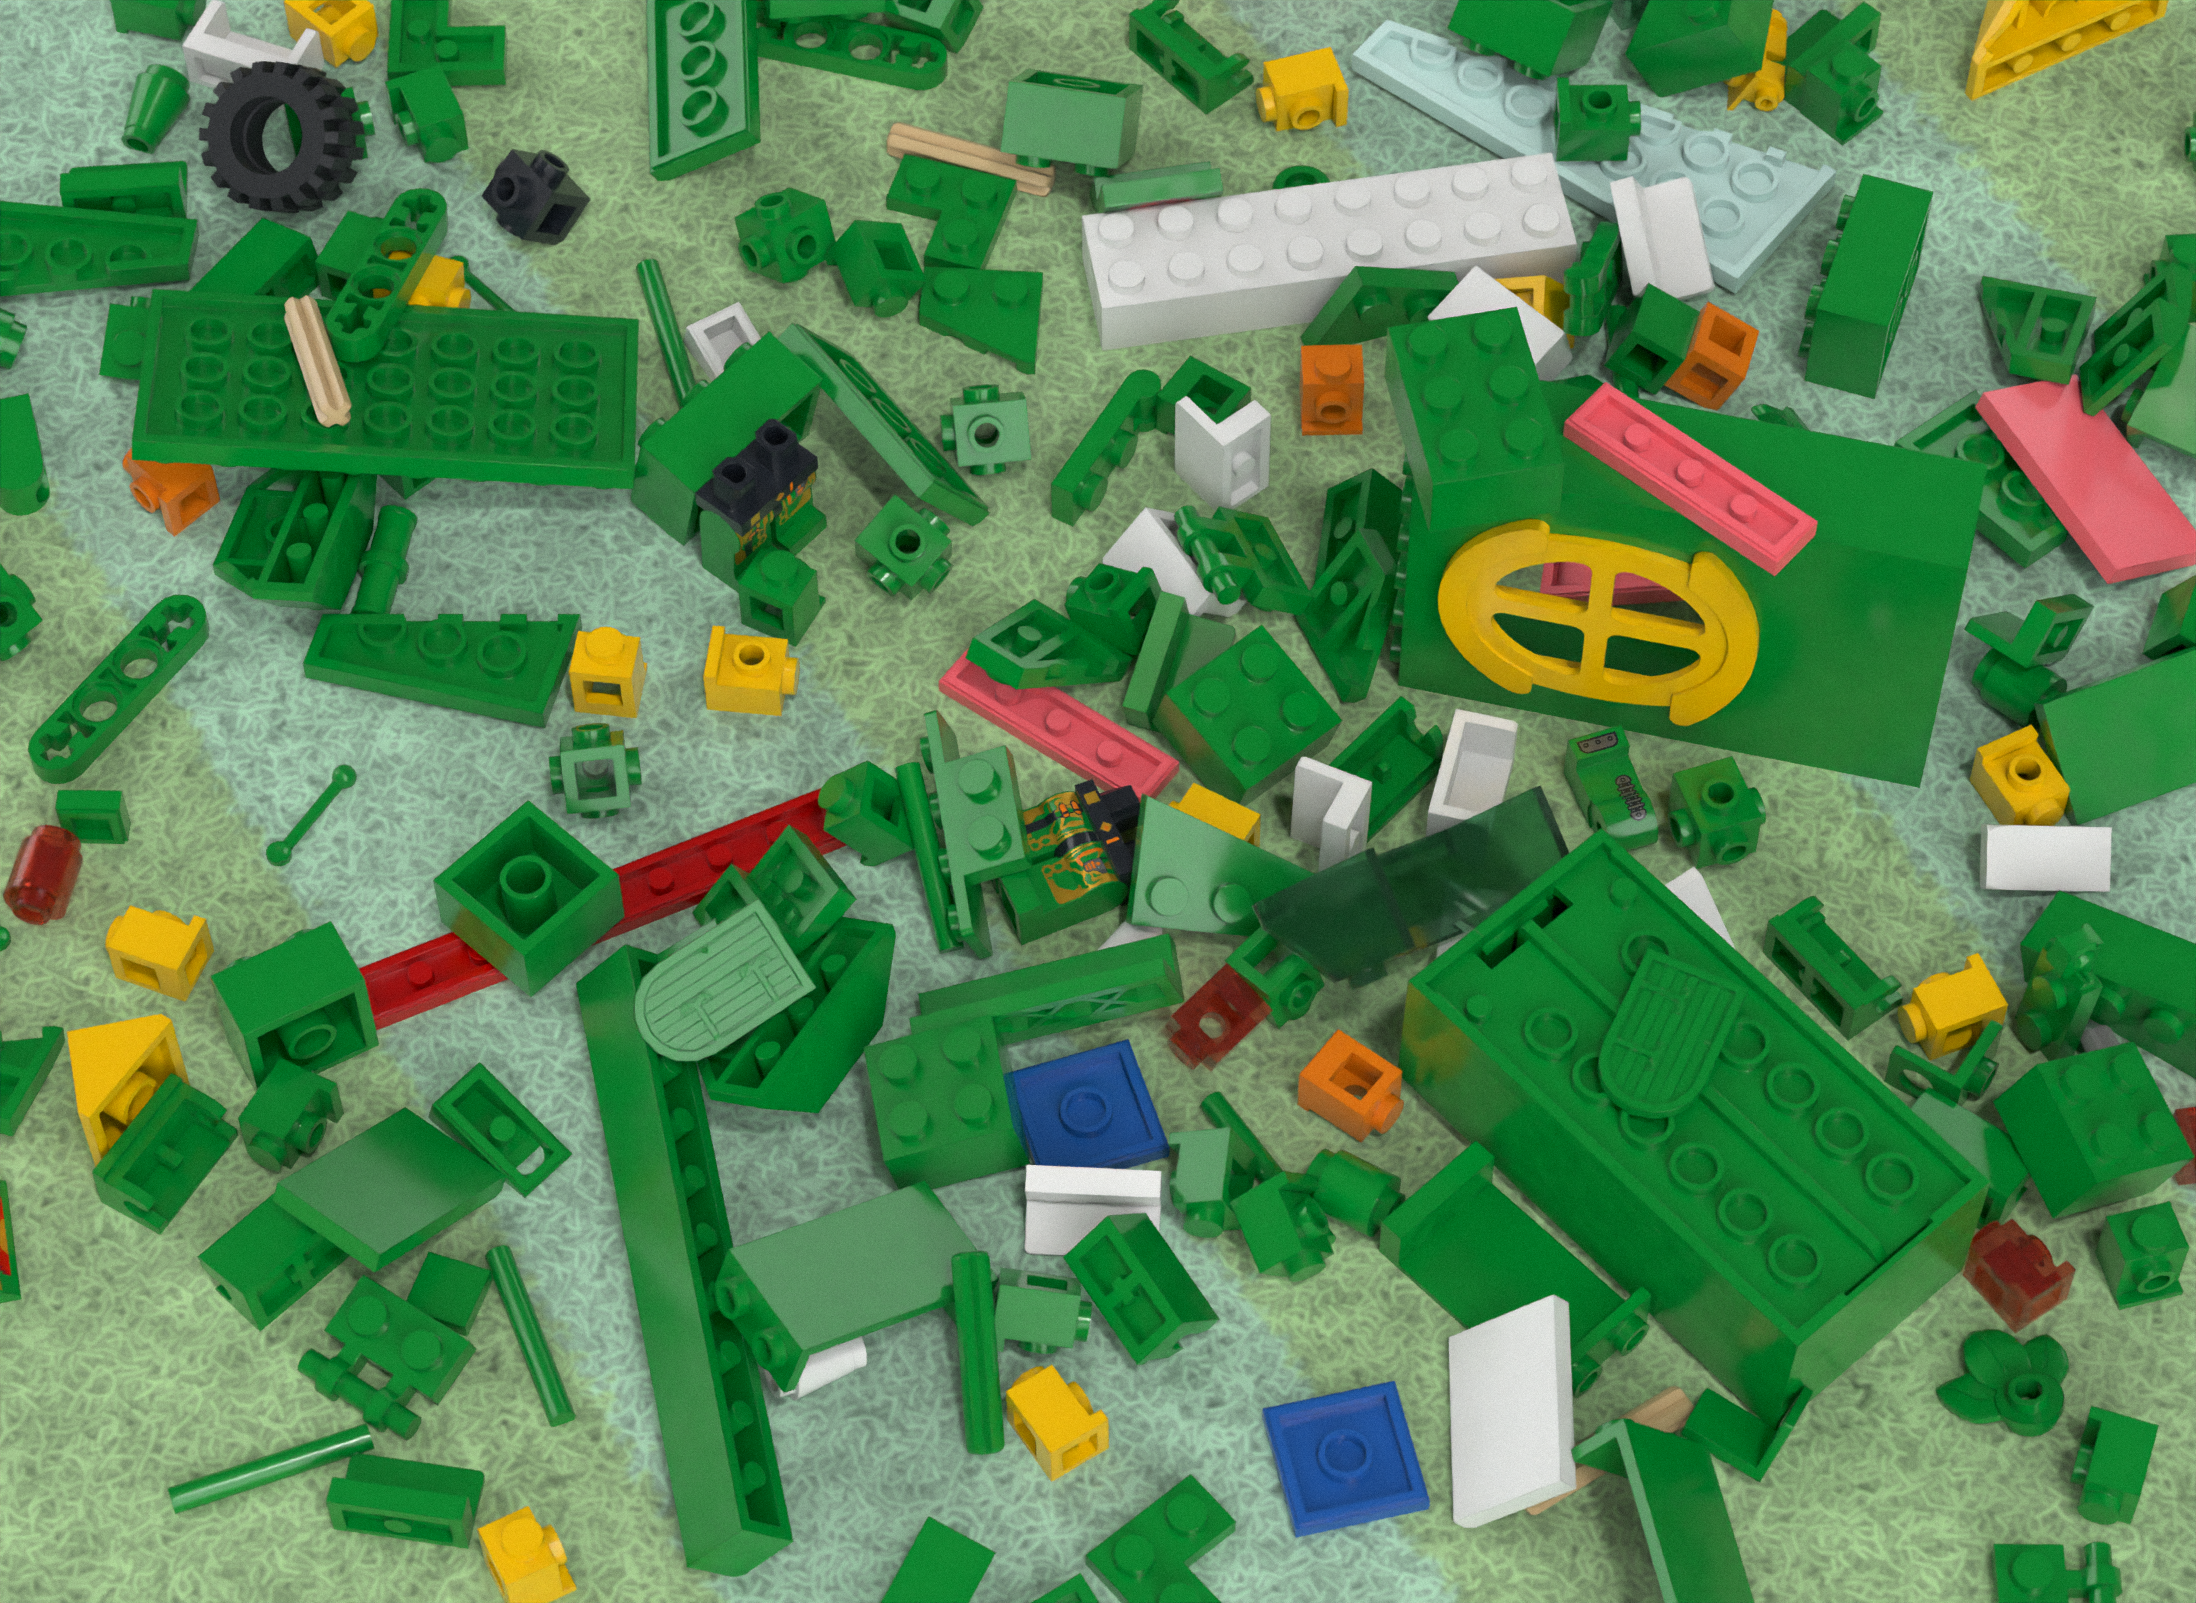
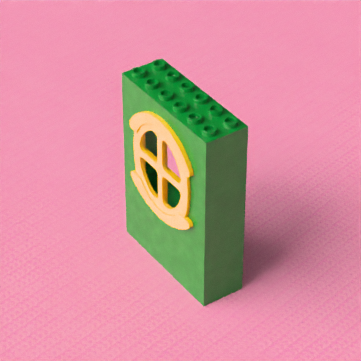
[1389,380,1988,788]

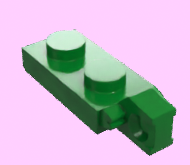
[2014,923,2104,1061]

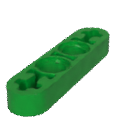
[756,0,948,90]
[325,188,448,363]
[28,595,210,784]

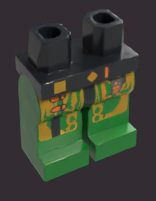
[695,419,827,593]
[990,779,1140,945]

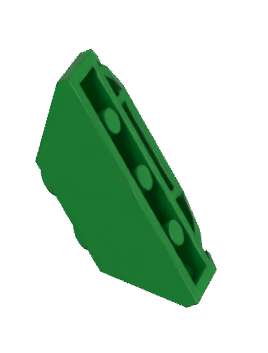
[213,468,377,610]
[696,917,896,1113]

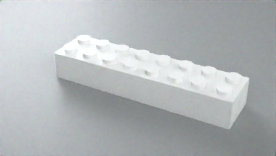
[1082,152,1577,351]

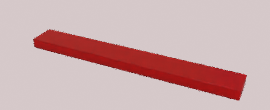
[358,788,847,1031]

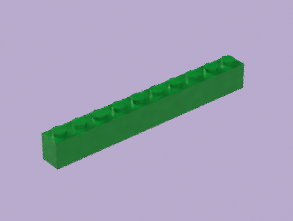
[576,944,794,1577]

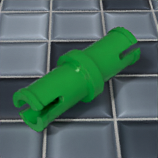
[350,505,418,614]

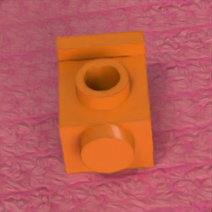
[1664,302,1759,411]
[1299,344,1364,436]
[122,447,220,537]
[1297,1029,1404,1143]

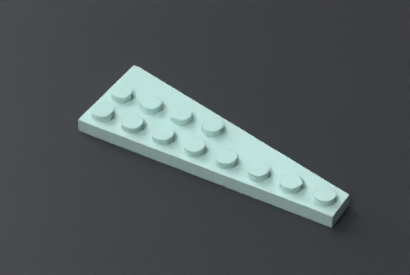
[1351,19,1836,294]

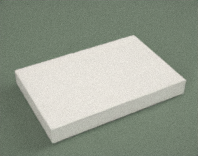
[1448,1294,1576,1528]

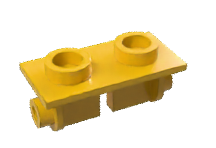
[1723,9,1788,111]

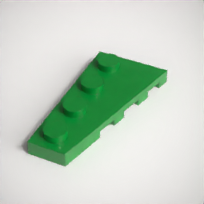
[0,201,199,297]
[303,614,582,728]

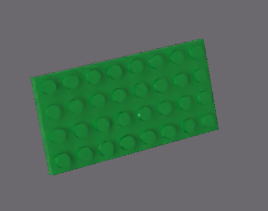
[132,289,639,490]

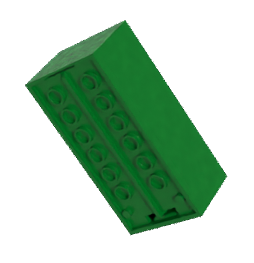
[1398,828,1991,1431]

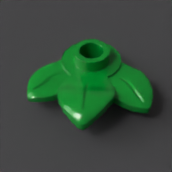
[1936,1329,2069,1437]

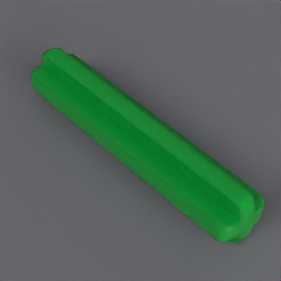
[951,1250,1005,1455]

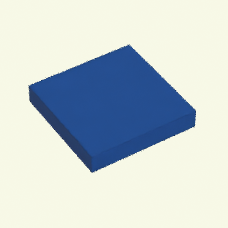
[1013,1039,1170,1169]
[1262,1381,1430,1538]

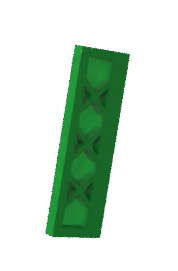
[909,933,1185,1045]

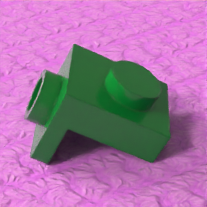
[99,296,151,382]

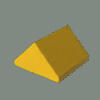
[67,1014,190,1167]

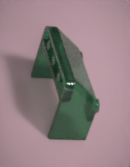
[1252,785,1570,991]

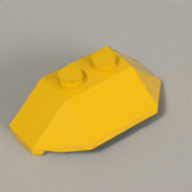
[1965,0,2168,101]

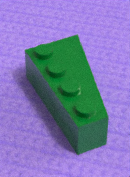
[1625,0,1774,98]
[2020,890,2196,1079]

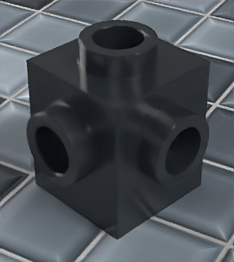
[481,149,591,245]

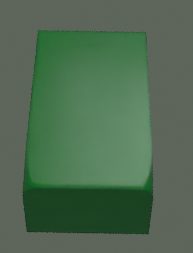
[428,1062,572,1198]

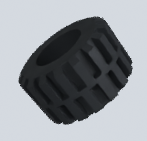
[199,61,365,213]

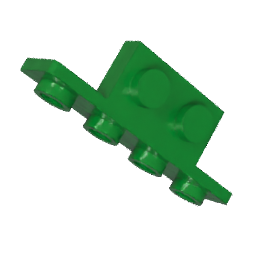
[920,710,1033,959]

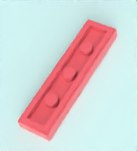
[1563,382,1818,576]
[938,648,1179,802]

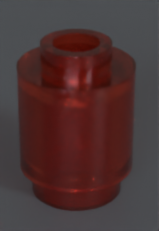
[3,825,83,925]

